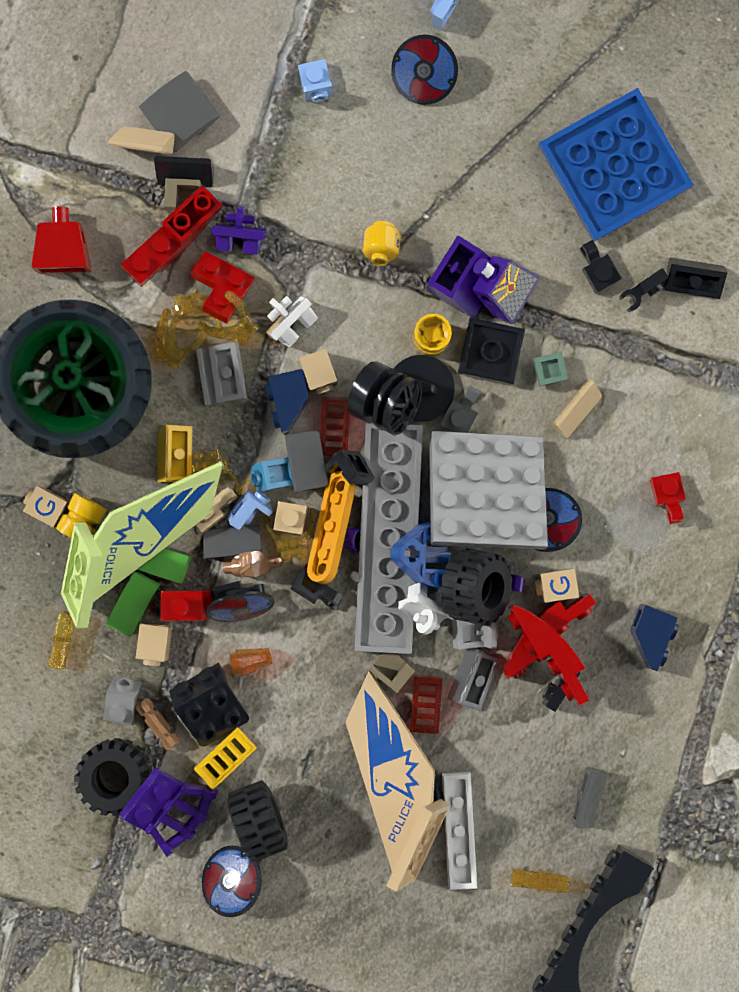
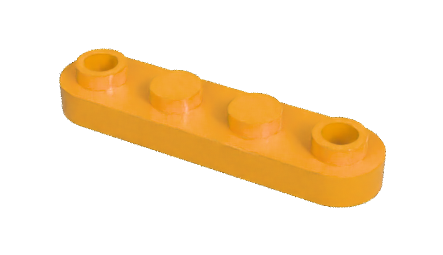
[307,471,356,584]

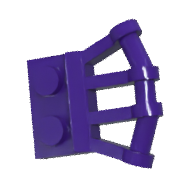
[120,767,218,857]

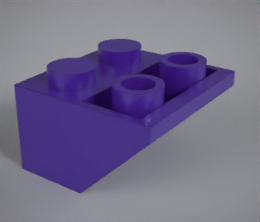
[426,235,490,318]

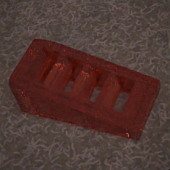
[320,397,350,456]
[410,674,443,734]

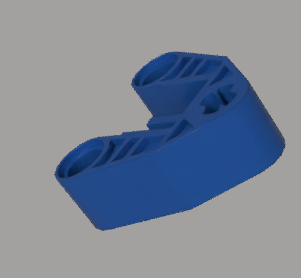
[390,521,451,592]

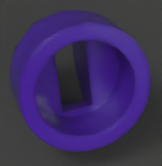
[343,528,361,551]

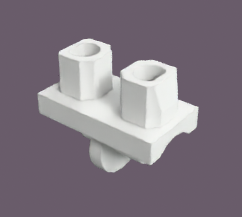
[266,296,318,347]
[398,583,453,635]

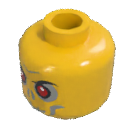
[362,221,401,266]

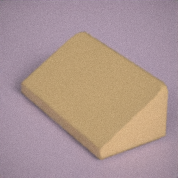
[109,126,175,155]
[551,380,602,438]

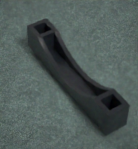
[532,844,654,992]

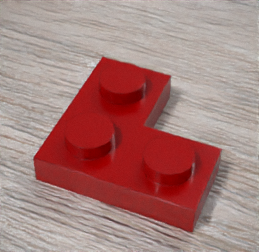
[191,251,255,324]

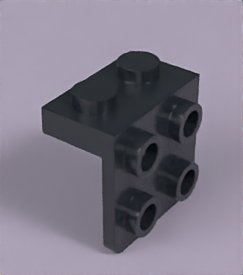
[169,662,249,747]

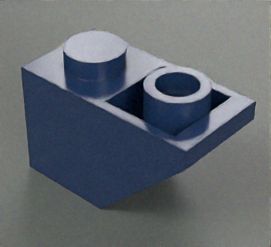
[265,369,310,434]
[630,604,679,671]

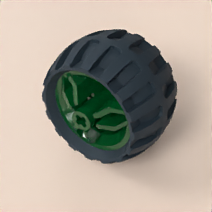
[0,300,152,458]

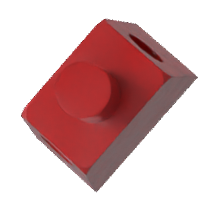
[32,206,92,274]
[160,590,215,621]

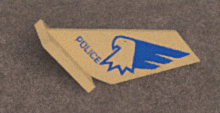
[346,671,451,892]

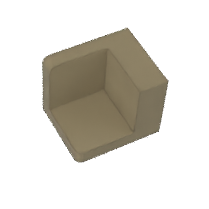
[164,178,202,214]
[370,652,415,693]

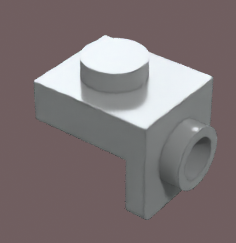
[452,619,499,649]
[103,676,141,726]

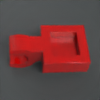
[650,472,686,525]

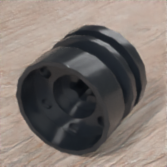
[348,361,422,436]

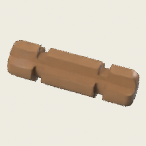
[136,698,180,751]

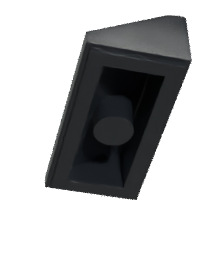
[154,156,214,188]
[664,258,727,299]

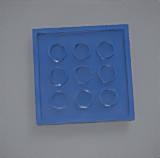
[538,88,694,242]

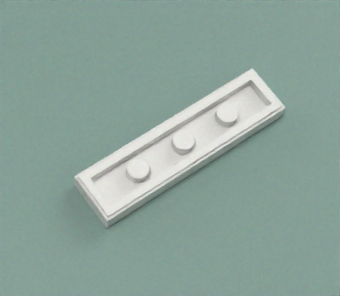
[442,771,477,890]

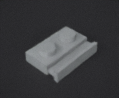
[196,342,247,406]

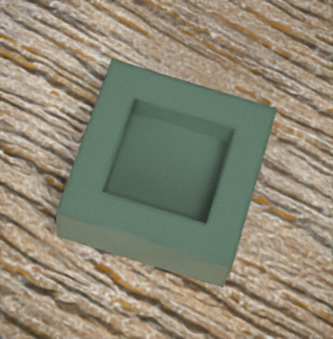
[533,352,568,387]

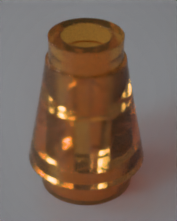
[229,647,272,677]

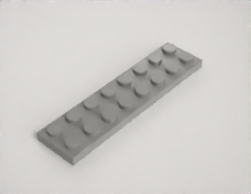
[355,423,423,654]

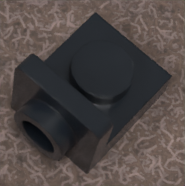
[325,450,375,485]

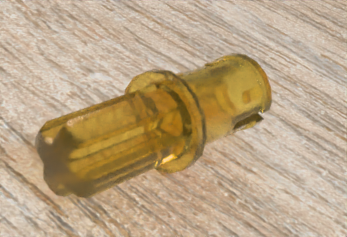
[47,611,74,669]
[511,868,569,893]

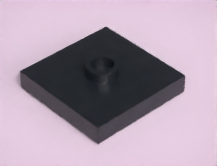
[457,317,525,386]

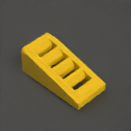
[194,727,257,790]

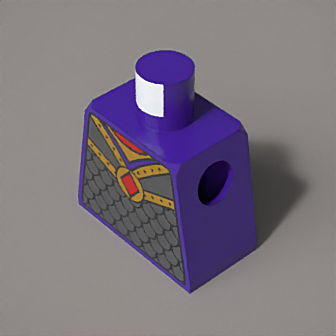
[473,256,540,324]

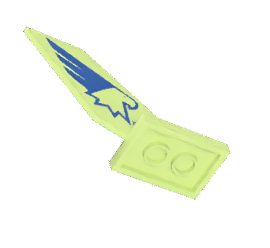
[61,462,223,628]

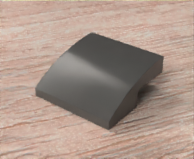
[139,71,220,152]

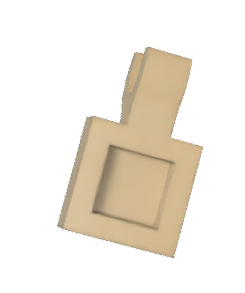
[196,487,238,533]

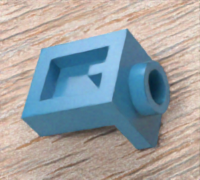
[250,457,293,493]

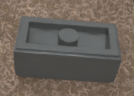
[285,431,328,492]
[203,525,263,558]
[448,648,500,711]
[571,767,607,829]

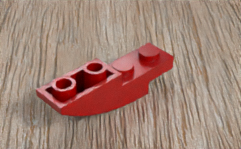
[121,185,223,287]
[502,593,596,679]
[507,604,590,706]

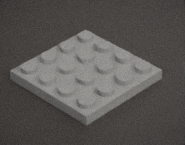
[429,431,548,550]

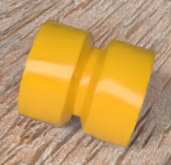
[413,314,452,356]
[55,493,107,538]

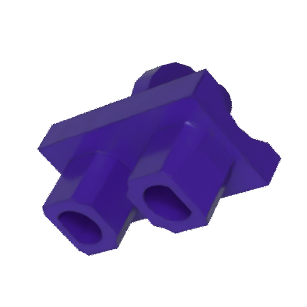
[212,206,267,255]

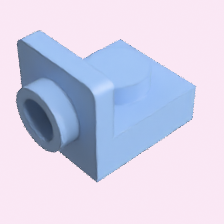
[430,0,459,30]
[298,59,333,102]
[228,488,273,530]

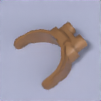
[222,551,283,578]

